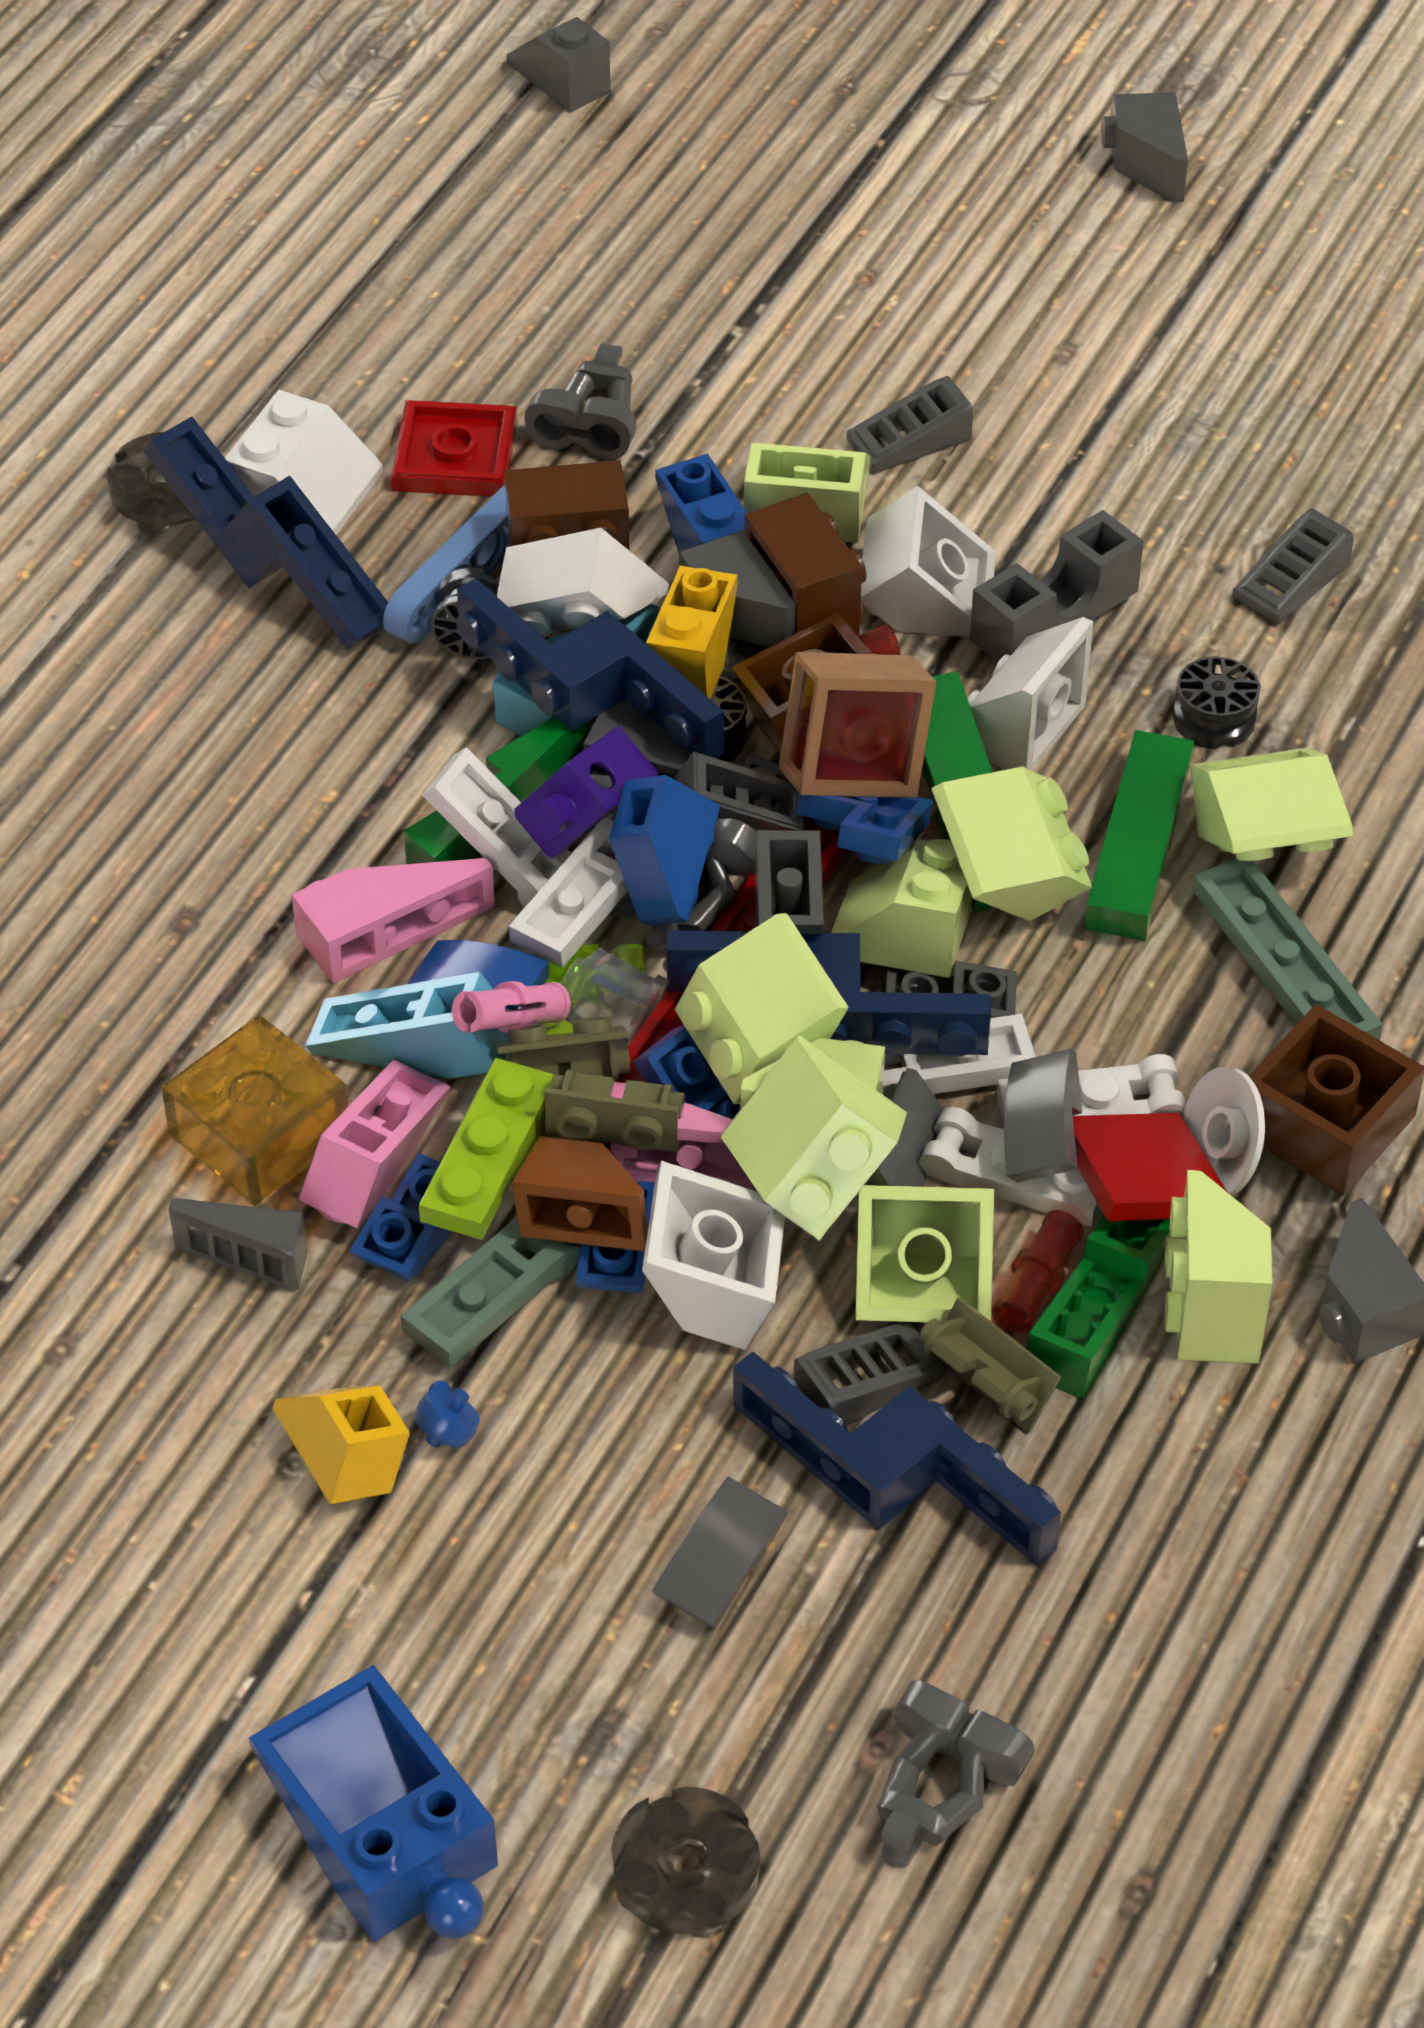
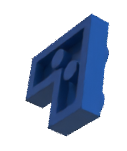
[795,793,933,863]

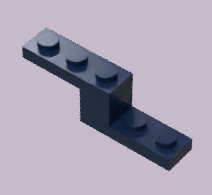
[143,416,388,650]
[456,578,724,758]
[667,931,991,1057]
[733,1351,1061,1567]

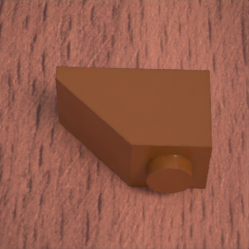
[512,1136,648,1252]

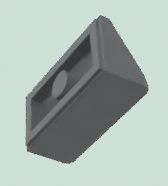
[865,1068,943,1187]

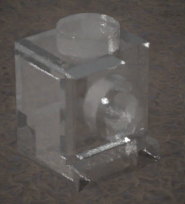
[561,948,669,1049]

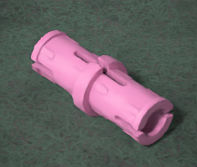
[452,981,571,1033]

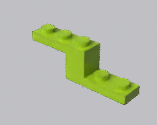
[419,1018,573,1240]

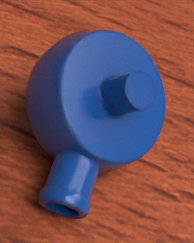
[415,1380,480,1448]

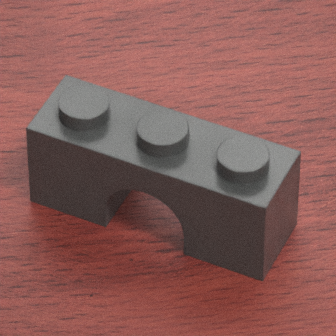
[970,510,1143,662]

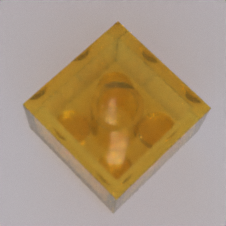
[161,1014,349,1207]

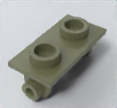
[495,1017,631,1082]
[545,1070,685,1152]
[919,1298,1061,1433]

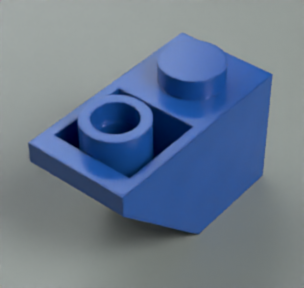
[655,454,747,554]
[609,775,721,926]

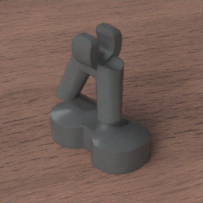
[524,343,637,460]
[646,818,757,951]
[877,1680,1034,1867]

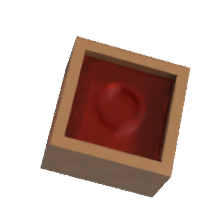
[779,652,936,798]

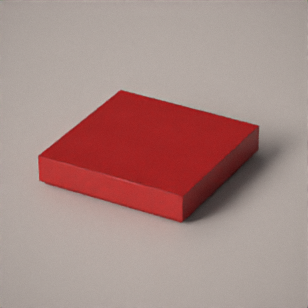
[391,400,518,497]
[1073,1113,1228,1221]

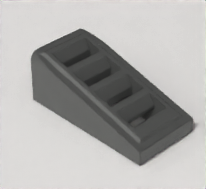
[846,376,973,474]
[1232,508,1354,625]
[674,752,805,832]
[169,1198,308,1289]
[794,1322,945,1425]

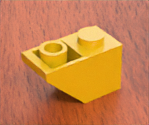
[646,566,738,699]
[273,1385,410,1504]

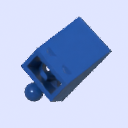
[249,1664,498,1942]

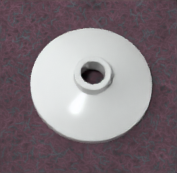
[1182,1067,1265,1196]

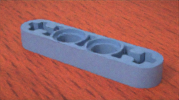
[383,486,508,644]

